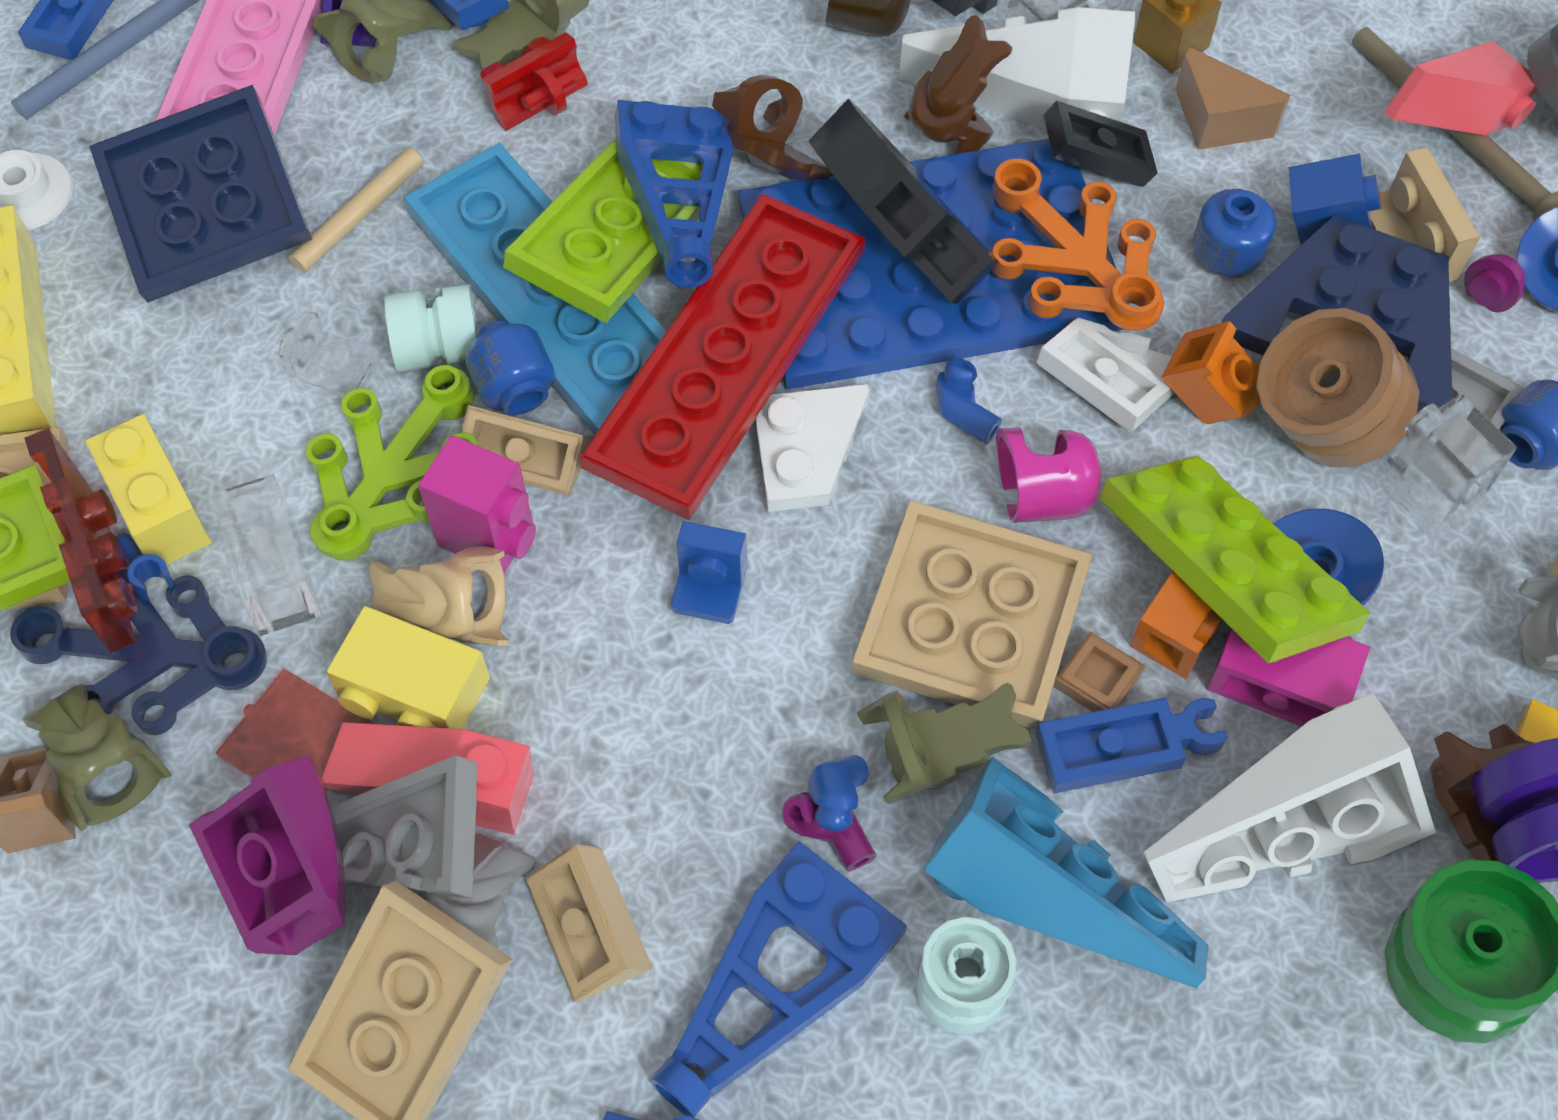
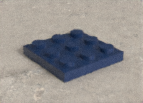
[89,84,313,303]

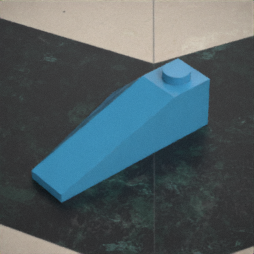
[924,757,1209,988]

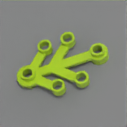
[305,365,479,561]

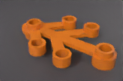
[992,159,1164,331]

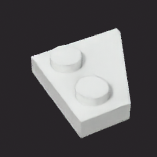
[1036,318,1175,433]
[754,384,869,512]

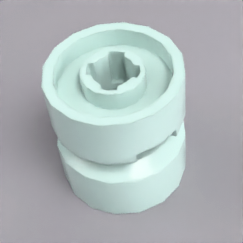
[384,283,479,373]
[916,917,1017,1035]

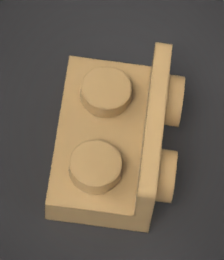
[1370,147,1480,282]

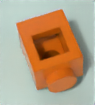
[1161,321,1260,424]
[1130,571,1223,680]

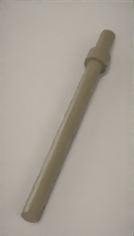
[1352,27,1558,220]

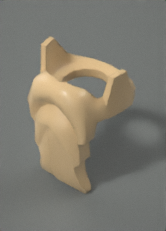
[368,545,509,646]

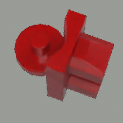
[480,32,588,131]

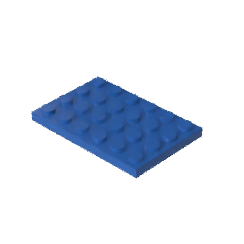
[738,139,1129,390]

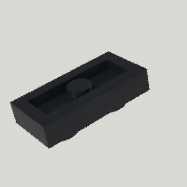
[1043,100,1158,187]

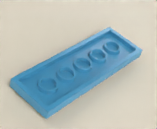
[403,142,666,435]

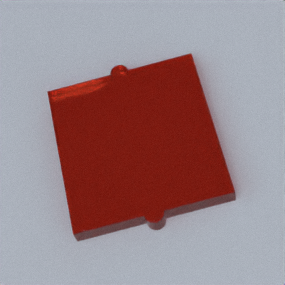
[215,668,375,791]

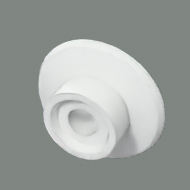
[0,150,73,230]

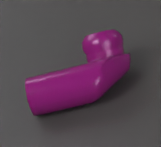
[781,792,877,872]

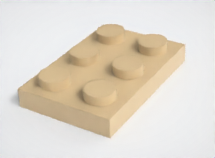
[288,881,513,1120]

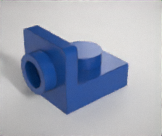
[671,521,747,624]

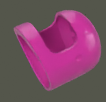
[996,427,1101,523]

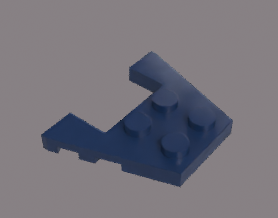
[1221,215,1453,426]

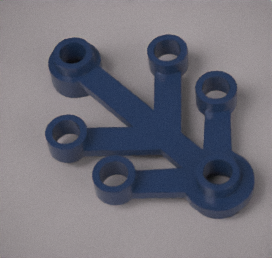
[10,569,267,735]

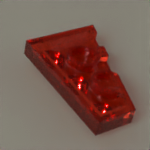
[24,428,138,653]

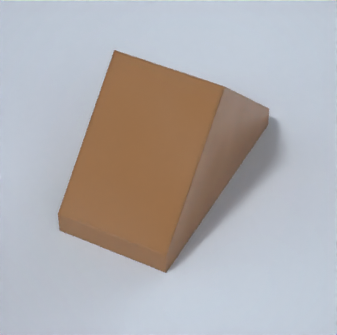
[1176,47,1291,150]
[0,746,76,854]

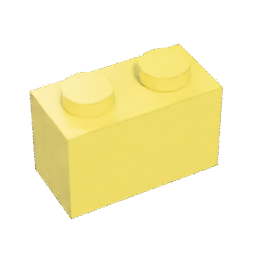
[85,414,212,565]
[326,606,490,729]

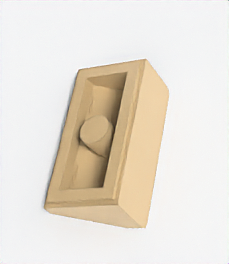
[461,405,593,495]
[524,844,653,1002]

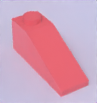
[1383,41,1538,136]
[321,722,534,835]

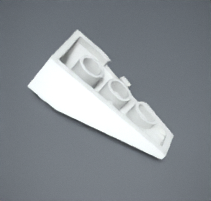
[899,7,1135,130]
[1143,692,1436,903]

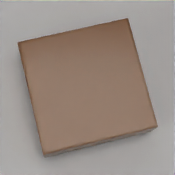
[1053,631,1145,712]

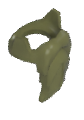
[311,0,453,83]
[454,0,589,70]
[857,683,1032,804]
[22,684,172,831]

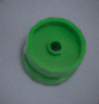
[1385,859,1558,1043]

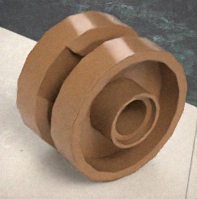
[1256,308,1420,467]

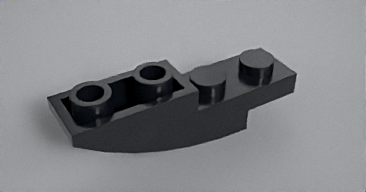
[808,98,999,304]

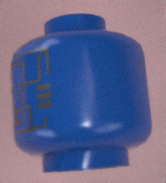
[1192,188,1276,276]
[465,321,555,415]
[1496,379,1558,470]

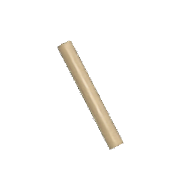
[288,147,423,273]

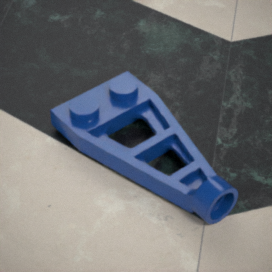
[614,100,734,288]
[650,841,907,1118]

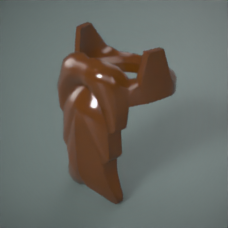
[904,15,1013,154]
[712,75,834,180]
[1429,724,1535,861]

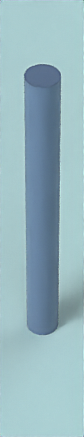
[11,0,200,120]

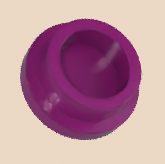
[1464,254,1525,312]

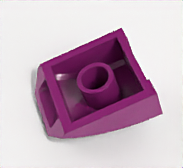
[189,756,346,955]

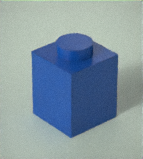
[1289,153,1381,245]

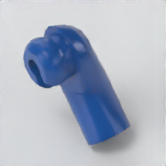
[936,358,1002,444]
[808,755,869,831]

